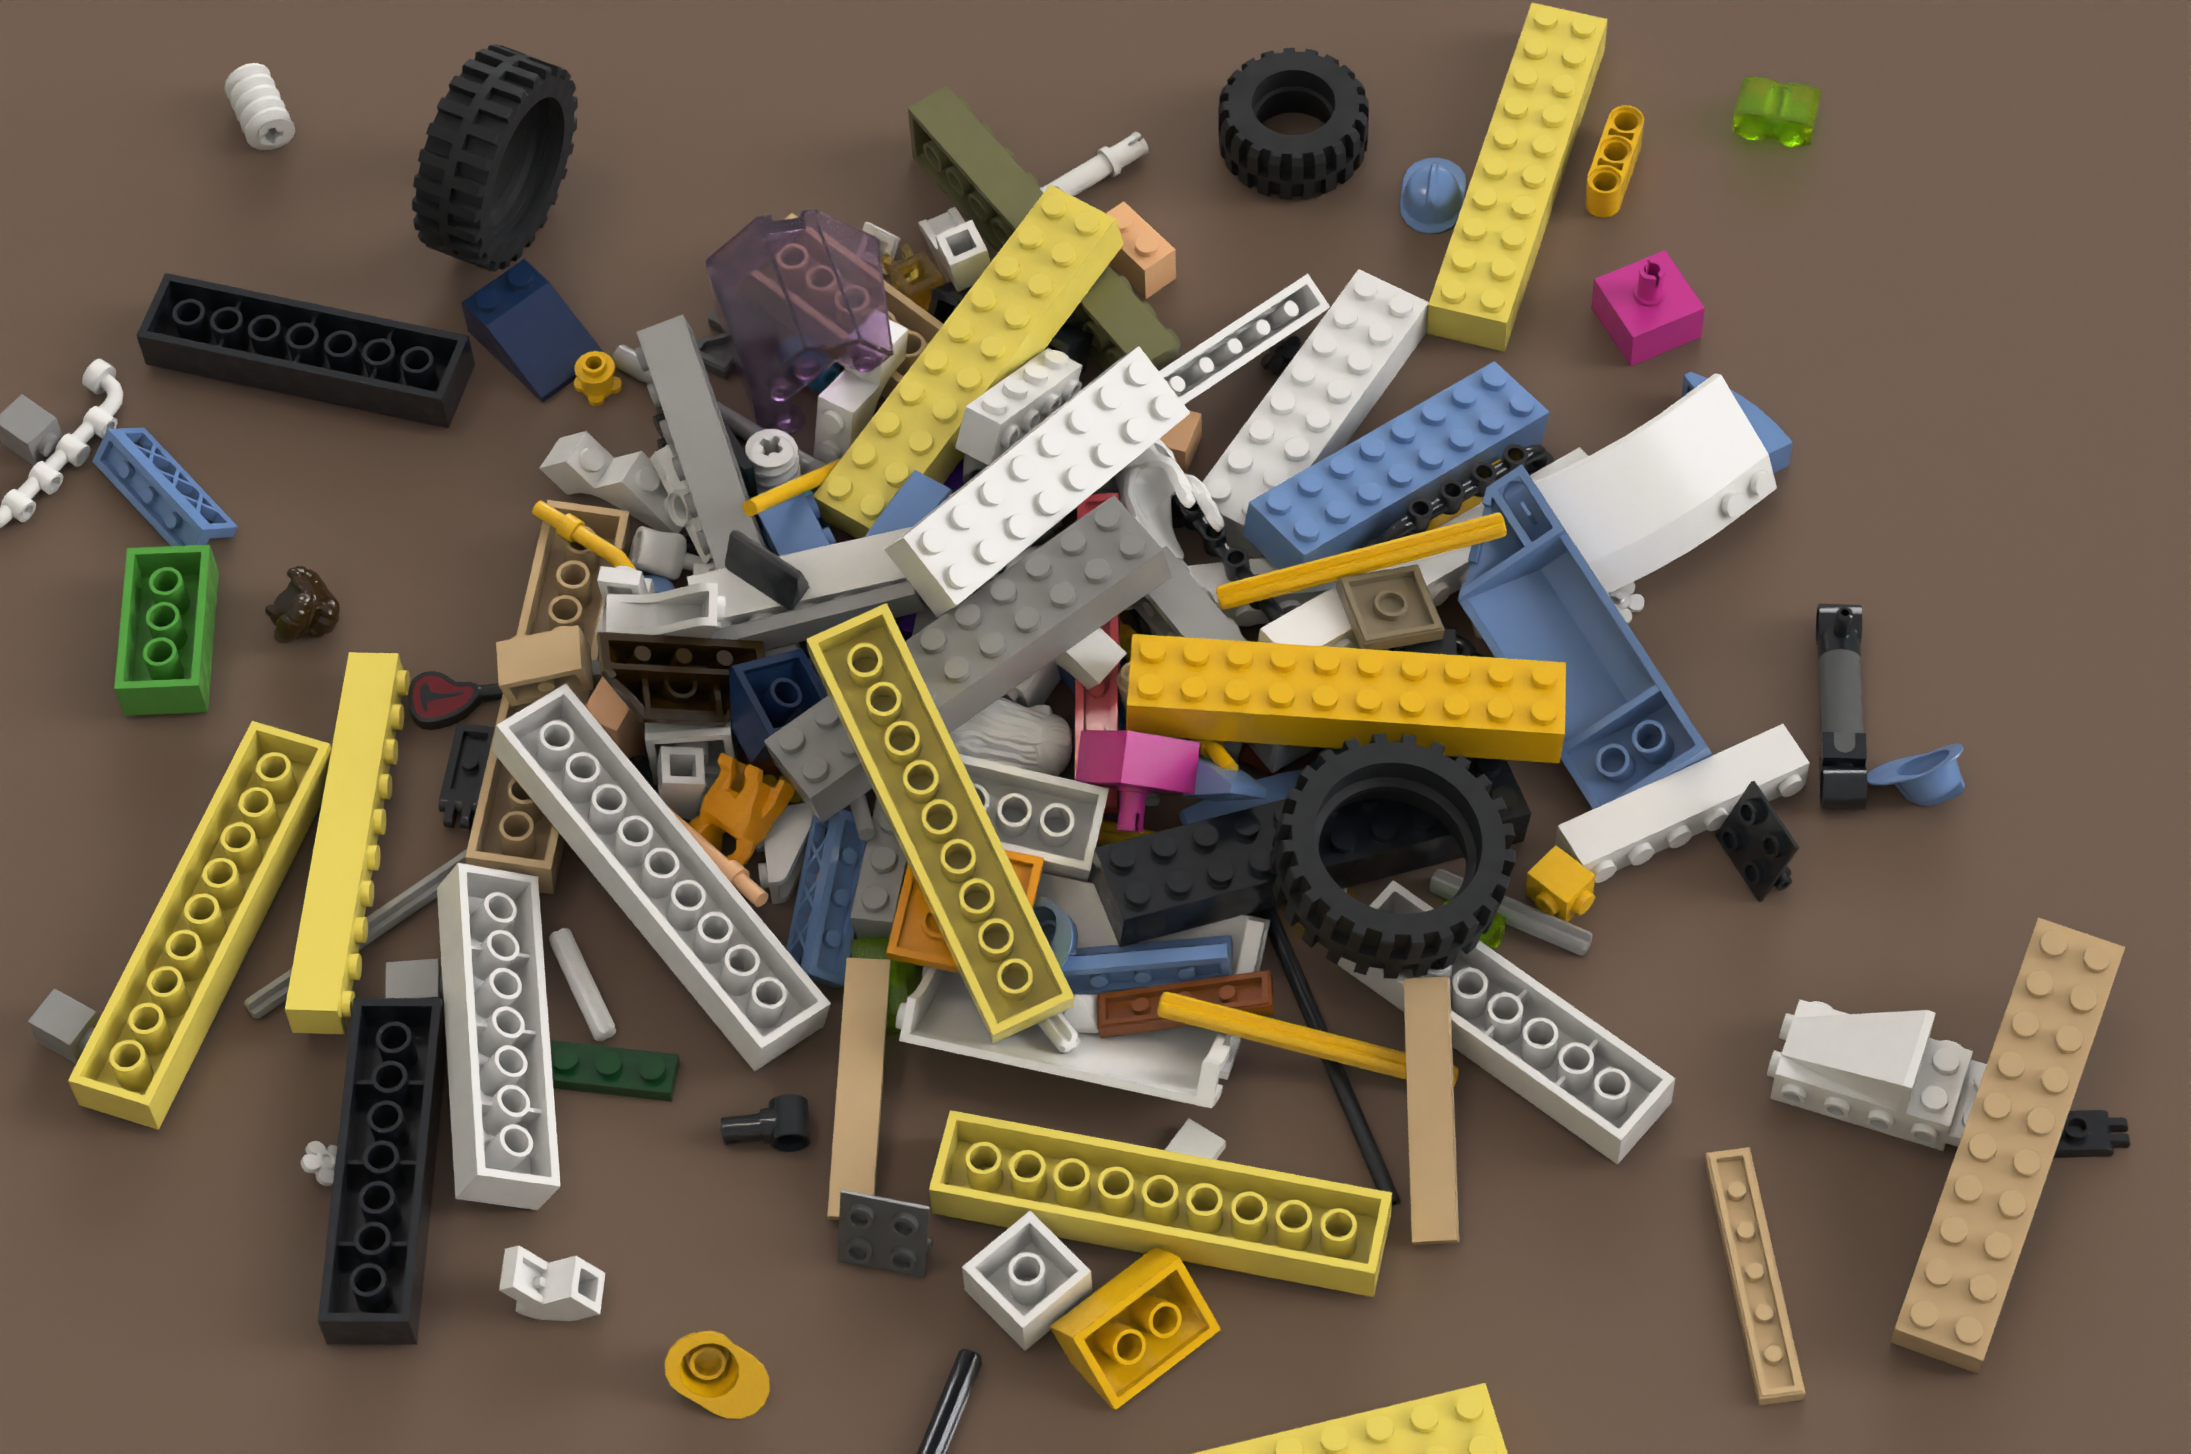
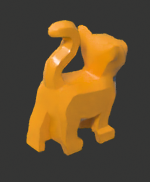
[688,753,795,866]

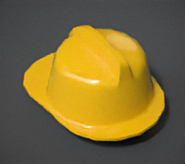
[664,1331,770,1419]

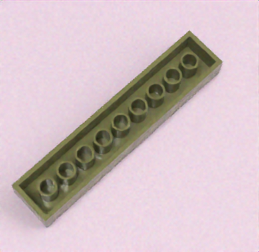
[908,86,1181,372]

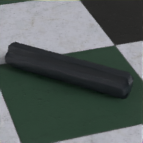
[917,1349,982,1454]

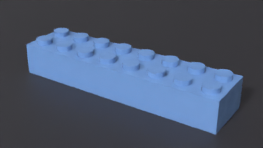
[1242,361,1550,570]

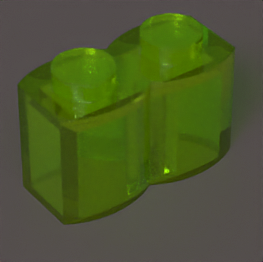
[1733,77,1821,147]

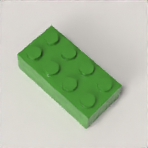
[114,545,219,716]

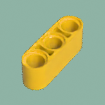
[1585,105,1644,218]

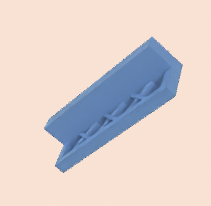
[92,427,239,546]
[786,809,867,988]
[1061,935,1233,995]

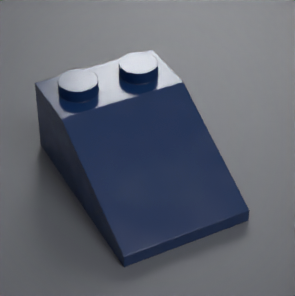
[461,259,603,403]

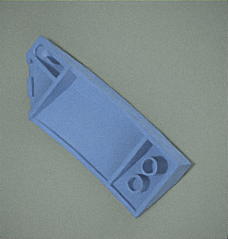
[1457,464,1713,809]

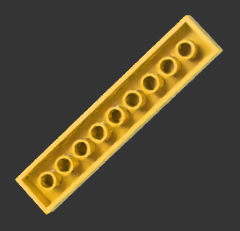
[1126,634,1566,763]

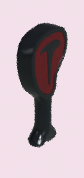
[408,671,503,730]

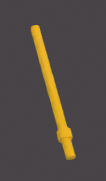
[742,457,842,517]

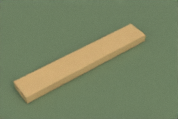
[827,957,891,1220]
[1403,976,1459,1245]
[1704,1147,1805,1406]

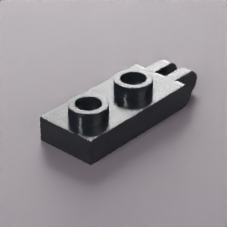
[438,723,495,830]
[2053,1110,2131,1158]

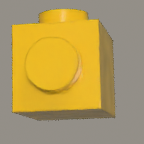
[1525,845,1596,922]

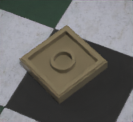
[1336,564,1445,650]

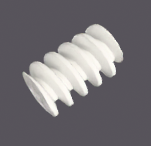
[224,63,296,150]
[745,429,802,495]

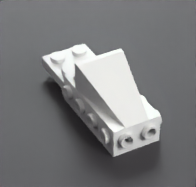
[1767,999,1987,1151]

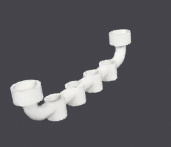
[0,359,123,528]

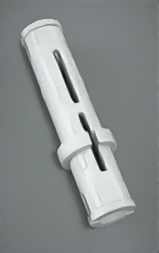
[1040,132,1149,197]

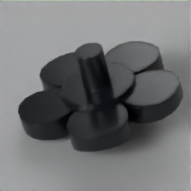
[1261,336,1302,373]

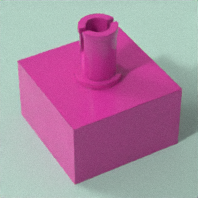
[1591,250,1705,366]
[1075,730,1200,833]

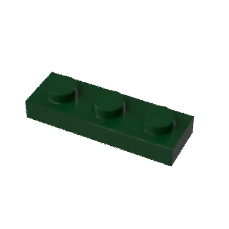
[550,1040,680,1102]

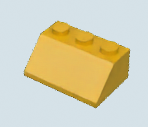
[1049,1246,1221,1410]

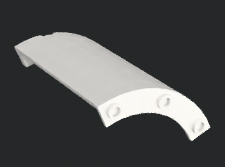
[896,872,1270,1108]

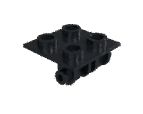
[1715,781,1799,902]

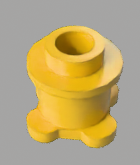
[574,351,622,406]

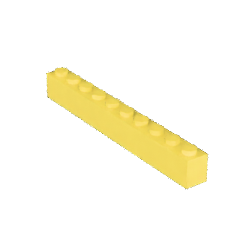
[285,652,410,1034]

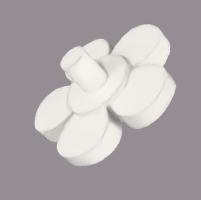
[1608,582,1644,624]
[301,1141,337,1186]

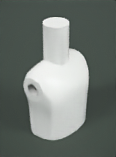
[629,526,704,581]

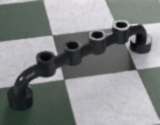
[1365,444,1554,547]
[1171,494,1285,623]

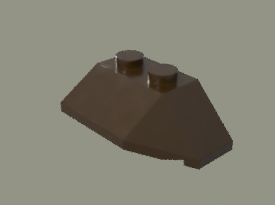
[597,632,765,727]

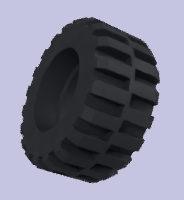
[1218,48,1369,200]

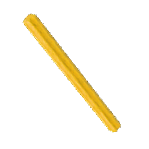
[1216,512,1507,610]
[1157,992,1458,1086]

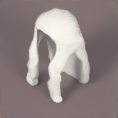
[1114,439,1225,559]
[949,697,1072,776]

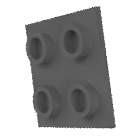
[837,1189,934,1278]

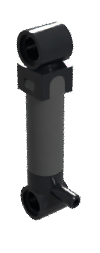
[1816,603,1867,810]

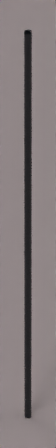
[1130,608,1401,1206]

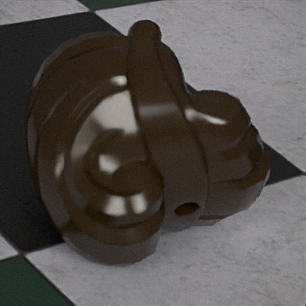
[265,566,340,643]

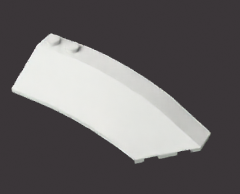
[1472,373,1777,639]

